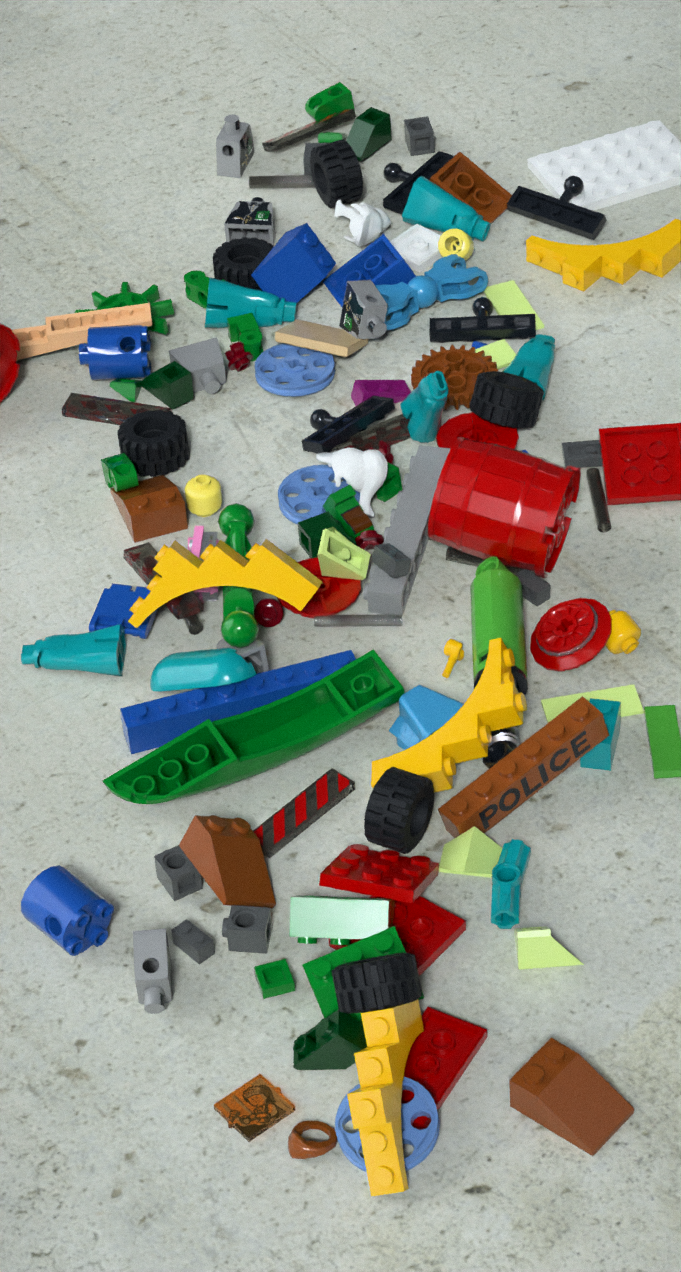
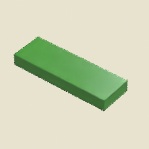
[644,705,681,779]

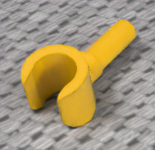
[442,639,464,678]

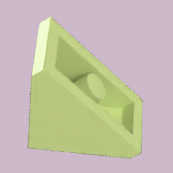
[317,527,371,580]
[439,826,503,878]
[514,926,584,970]

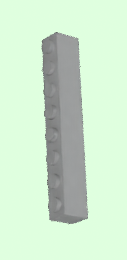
[363,445,450,616]

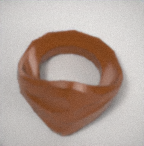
[288,1121,338,1159]

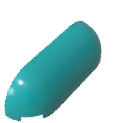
[150,648,256,691]

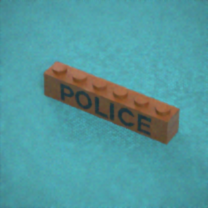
[438,696,609,838]

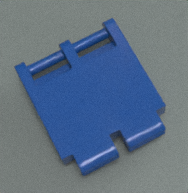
[89,583,159,639]

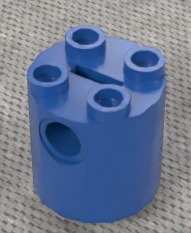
[79,325,151,380]
[21,865,114,956]

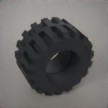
[310,139,363,208]
[213,237,274,291]
[469,371,544,428]
[117,410,189,477]
[364,767,434,854]
[332,953,422,1014]

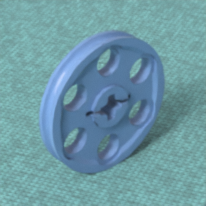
[255,343,335,397]
[278,465,360,525]
[335,1077,440,1172]

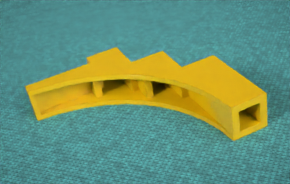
[526,218,681,292]
[128,539,322,628]
[371,638,527,793]
[347,999,424,1196]

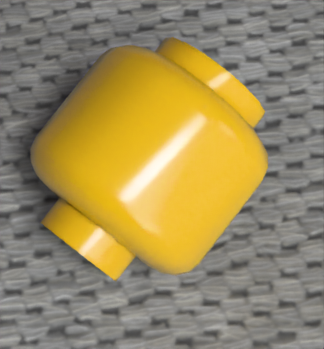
[605,610,641,654]

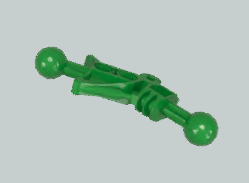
[218,503,259,648]

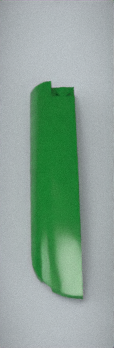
[102,649,405,804]

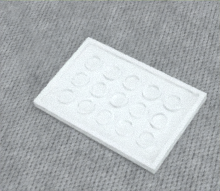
[527,120,681,211]

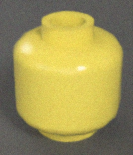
[438,228,474,261]
[184,474,222,517]

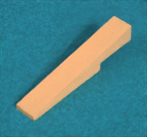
[12,303,152,361]

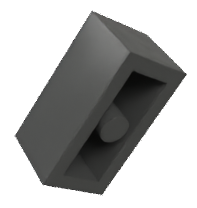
[372,543,411,578]
[514,569,550,607]
[171,919,215,965]

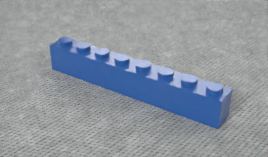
[120,650,356,754]

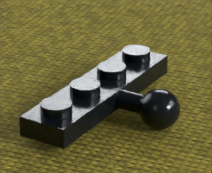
[383,151,454,214]
[506,176,607,240]
[429,297,536,343]
[301,396,395,455]

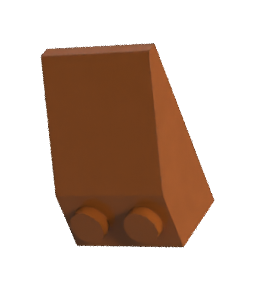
[430,152,512,224]
[110,475,188,543]
[179,815,276,909]
[509,1038,634,1156]

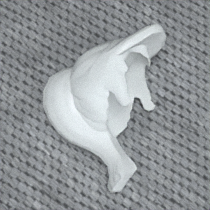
[335,200,391,247]
[316,447,388,518]

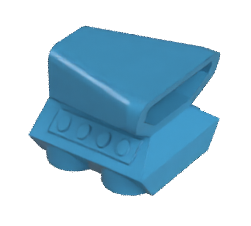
[389,685,464,749]

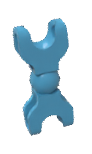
[376,254,488,330]

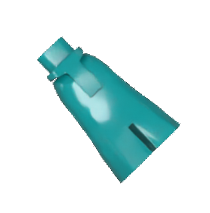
[402,176,491,242]
[205,277,296,328]
[502,334,555,400]
[400,371,448,443]
[21,624,126,676]

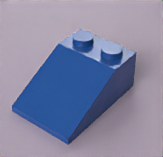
[251,223,336,303]
[323,234,416,307]

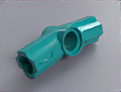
[491,839,531,929]

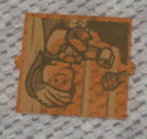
[214,1074,296,1142]

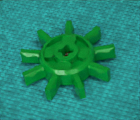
[75,282,174,335]

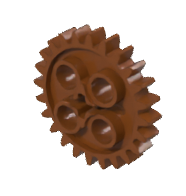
[411,345,498,410]

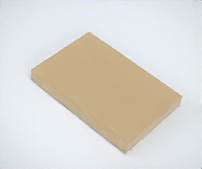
[275,319,368,357]

